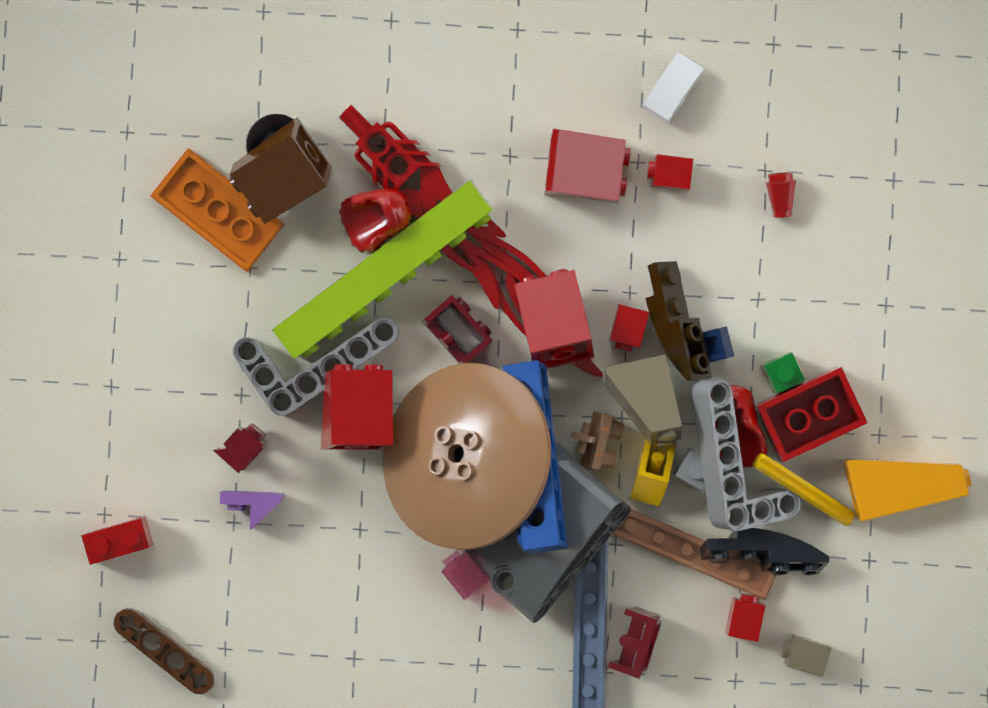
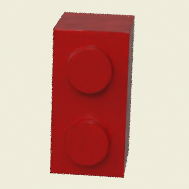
[81,516,154,565]

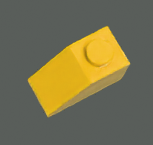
[630,439,677,507]

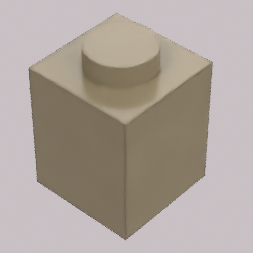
[781,634,831,677]

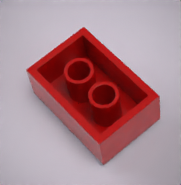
[755,367,868,463]

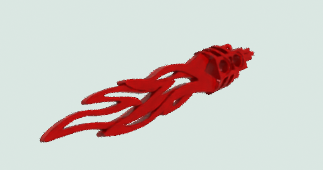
[339,104,603,378]

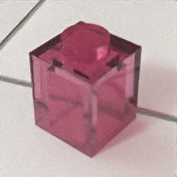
[441,550,488,600]

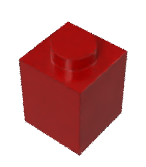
[647,154,694,191]
[609,304,649,352]
[725,593,766,642]

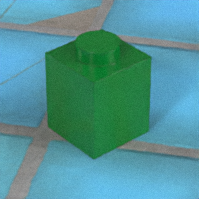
[760,352,805,393]

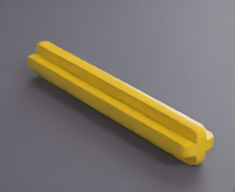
[753,453,855,526]

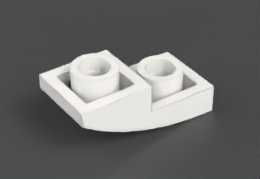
[642,52,704,124]

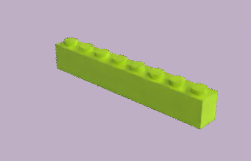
[272,180,493,359]

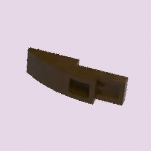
[645,261,712,381]

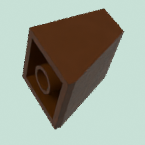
[229,117,332,224]

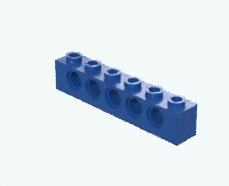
[502,360,568,554]

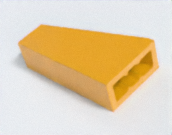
[842,459,972,521]

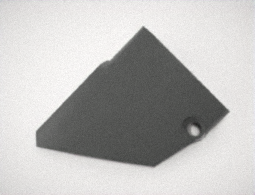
[454,441,631,623]

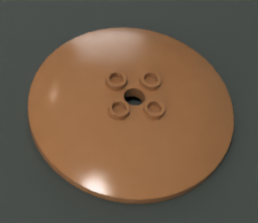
[383,363,551,550]

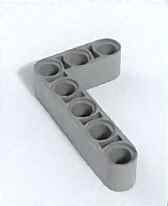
[233,318,399,416]
[692,379,801,531]

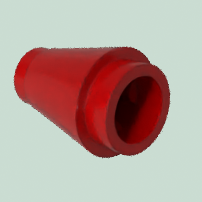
[766,172,796,218]

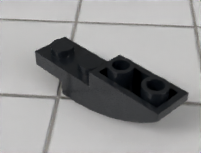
[700,528,829,576]

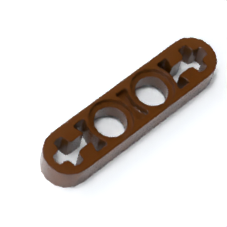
[113,608,215,694]

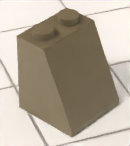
[605,354,682,448]

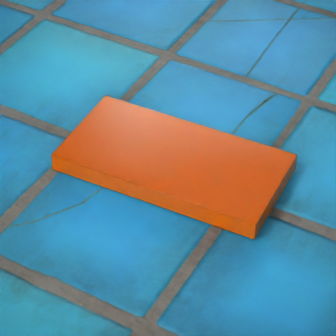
[150,148,285,273]

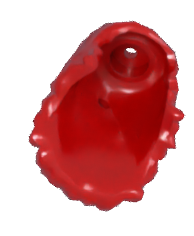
[339,187,412,253]
[711,385,768,468]

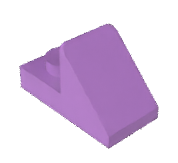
[220,490,284,530]

